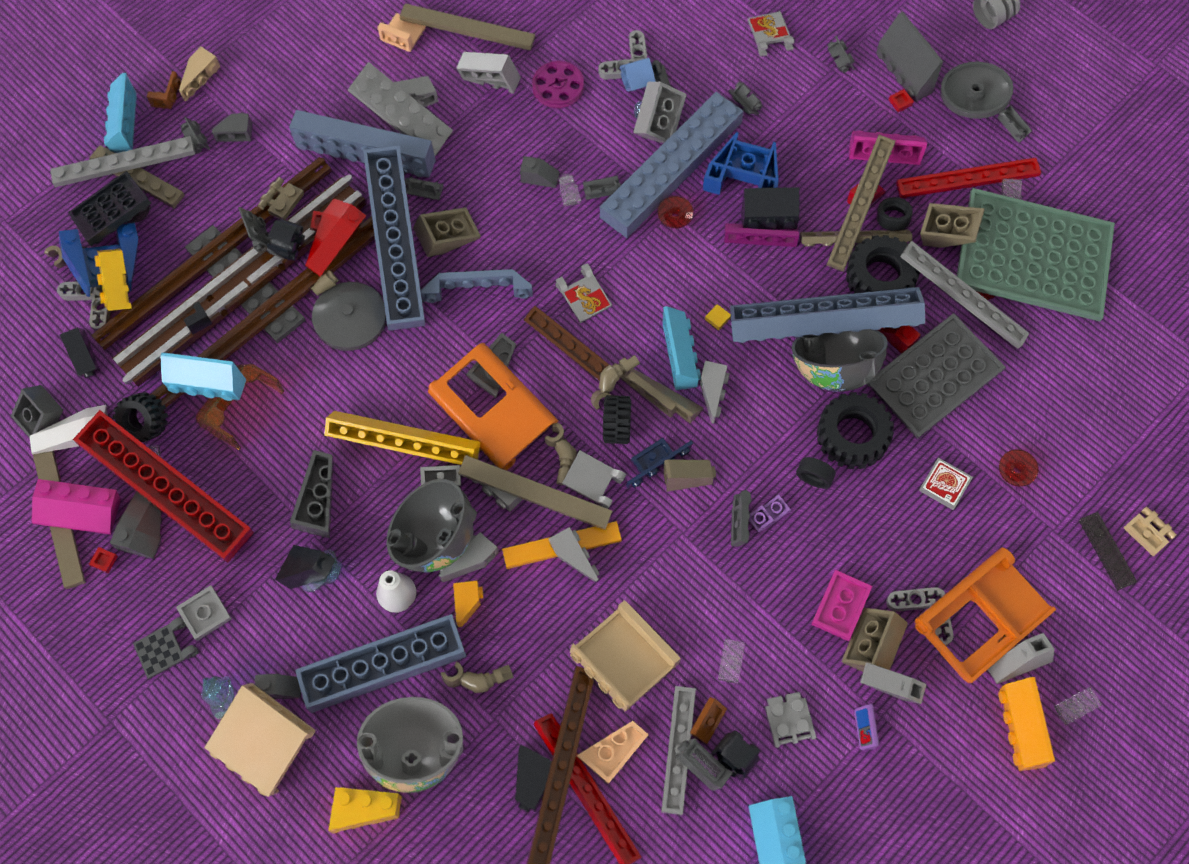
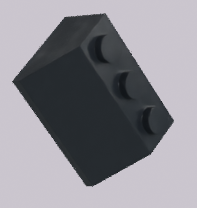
[741,187,799,230]

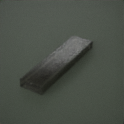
[1079,512,1137,591]

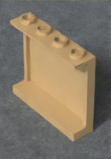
[570,600,681,712]
[205,683,316,797]

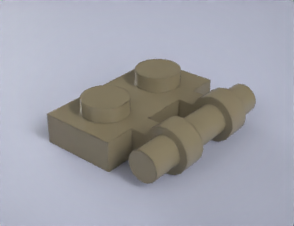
[258,177,304,220]

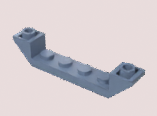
[421,269,533,303]

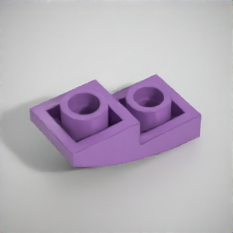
[749,495,791,533]

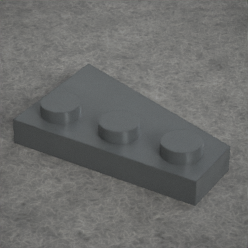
[466,333,516,398]

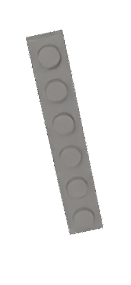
[661,686,696,815]

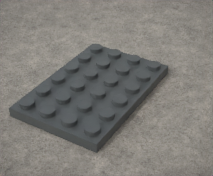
[867,313,1006,439]

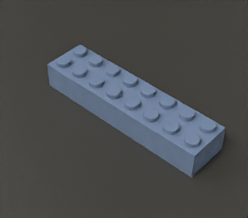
[289,110,436,178]
[295,614,467,713]

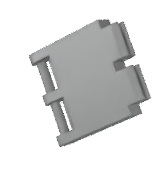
[765,692,816,748]

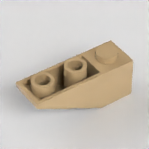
[179,47,220,101]

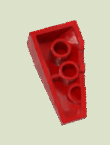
[305,199,366,277]

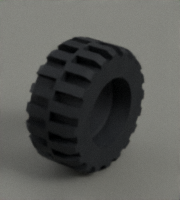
[846,235,920,293]
[817,392,894,469]

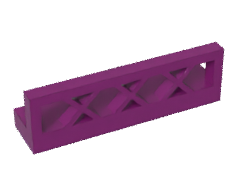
[724,223,799,247]

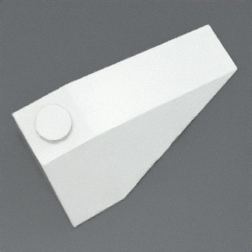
[30,405,108,455]

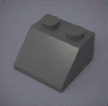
[11,385,63,438]

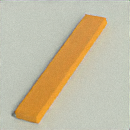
[502,521,622,569]

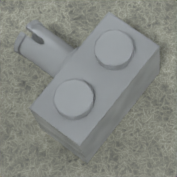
[420,465,461,486]

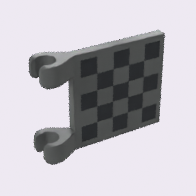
[133,617,199,679]

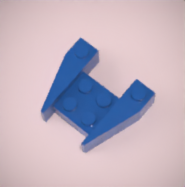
[703,132,779,195]
[59,223,138,297]

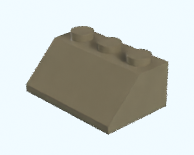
[841,608,908,672]

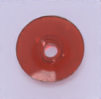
[658,196,694,228]
[999,449,1039,487]

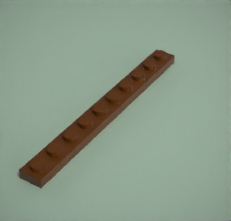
[527,666,594,864]

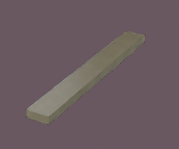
[400,4,535,51]
[827,135,896,272]
[33,451,86,590]
[458,455,612,530]

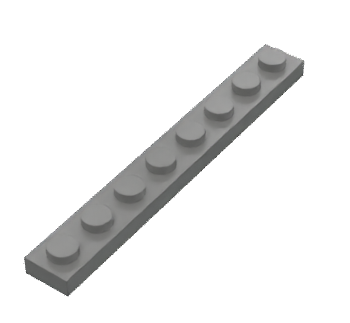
[50,136,195,187]
[900,241,1029,349]

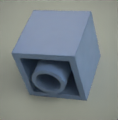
[620,58,656,92]

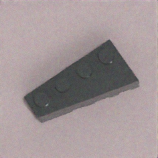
[290,450,334,538]

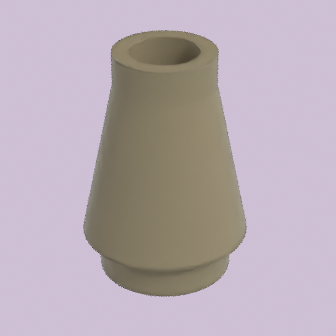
[311,270,339,296]

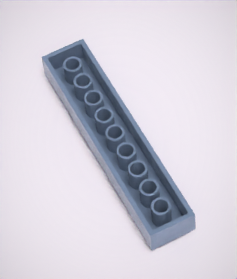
[600,92,743,238]
[363,145,426,331]
[730,287,925,343]

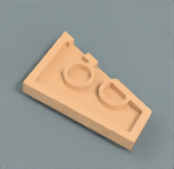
[577,721,649,783]

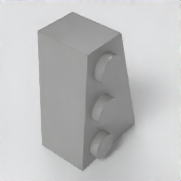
[456,52,521,94]
[394,76,438,107]

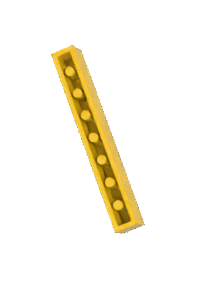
[324,411,480,465]

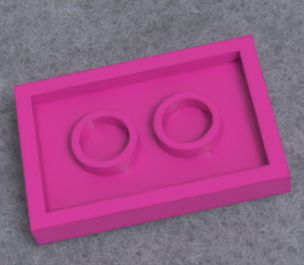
[811,570,872,641]

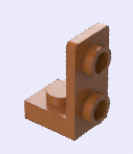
[146,71,181,109]

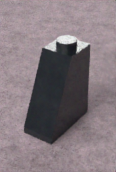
[59,327,100,379]
[275,545,335,589]
[515,745,552,813]

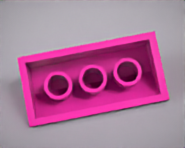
[849,131,927,165]
[32,479,121,535]

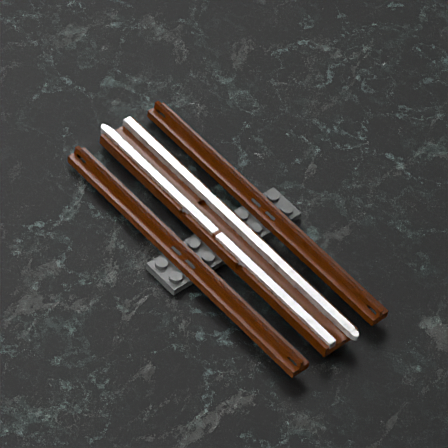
[91,157,375,408]

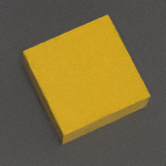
[705,304,731,330]

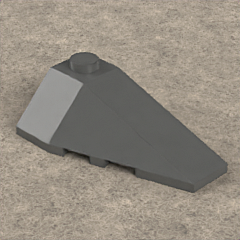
[110,491,162,559]

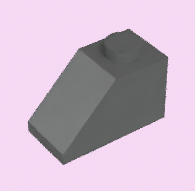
[212,113,253,142]
[520,156,560,188]
[255,674,301,700]

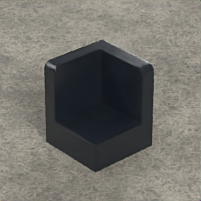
[184,301,212,335]

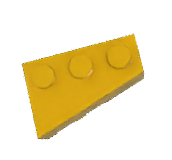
[94,249,132,311]
[328,787,402,833]

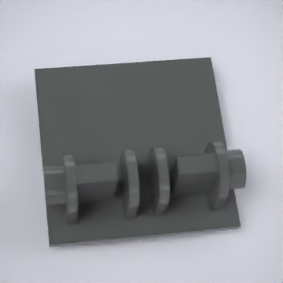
[238,207,271,252]

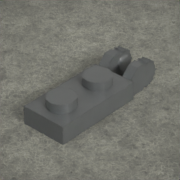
[731,490,751,547]

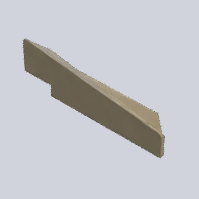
[619,369,703,424]

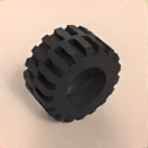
[113,392,168,443]
[603,395,631,444]

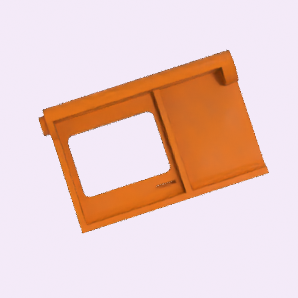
[428,343,559,471]
[915,547,1057,683]

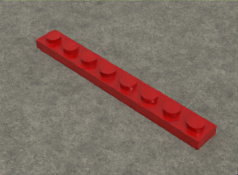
[896,157,1041,198]
[533,713,641,864]

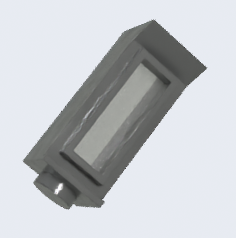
[675,738,733,791]

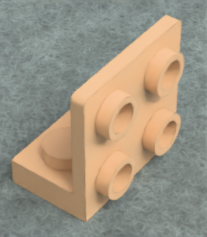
[377,13,426,52]

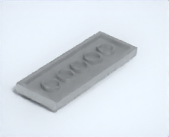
[347,62,453,155]

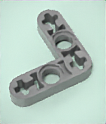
[598,30,647,80]
[57,282,110,331]
[886,587,953,646]

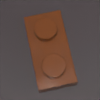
[690,697,727,745]

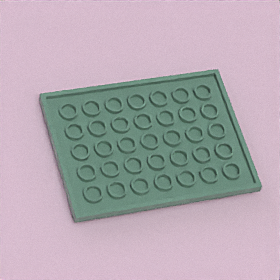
[957,188,1115,321]

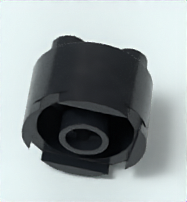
[267,218,305,261]
[711,730,760,781]

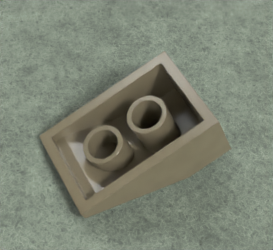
[920,203,985,248]
[413,207,481,257]

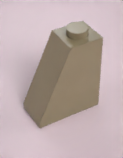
[663,460,716,492]

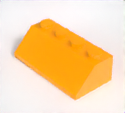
[998,677,1055,771]

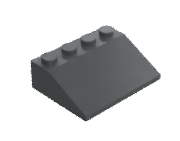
[876,11,943,102]

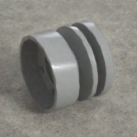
[973,0,1020,29]

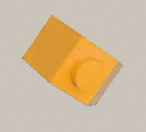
[453,581,484,627]

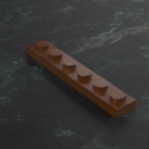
[524,305,610,381]

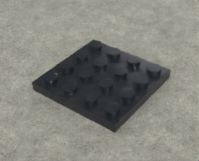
[68,171,151,246]

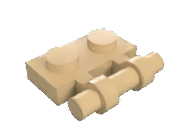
[1124,506,1177,556]

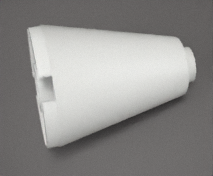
[376,571,417,613]

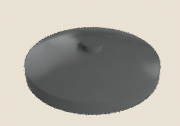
[941,62,1013,119]
[312,282,386,351]

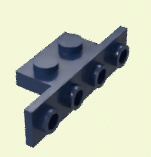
[626,438,693,489]

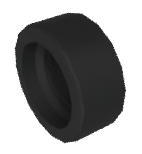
[876,197,913,231]
[796,457,836,489]

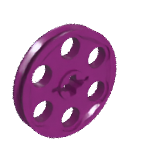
[532,61,584,108]

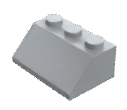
[633,82,686,143]

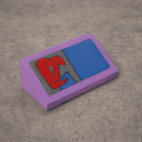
[854,704,879,750]

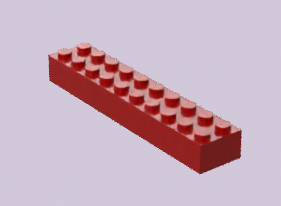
[73,410,254,563]

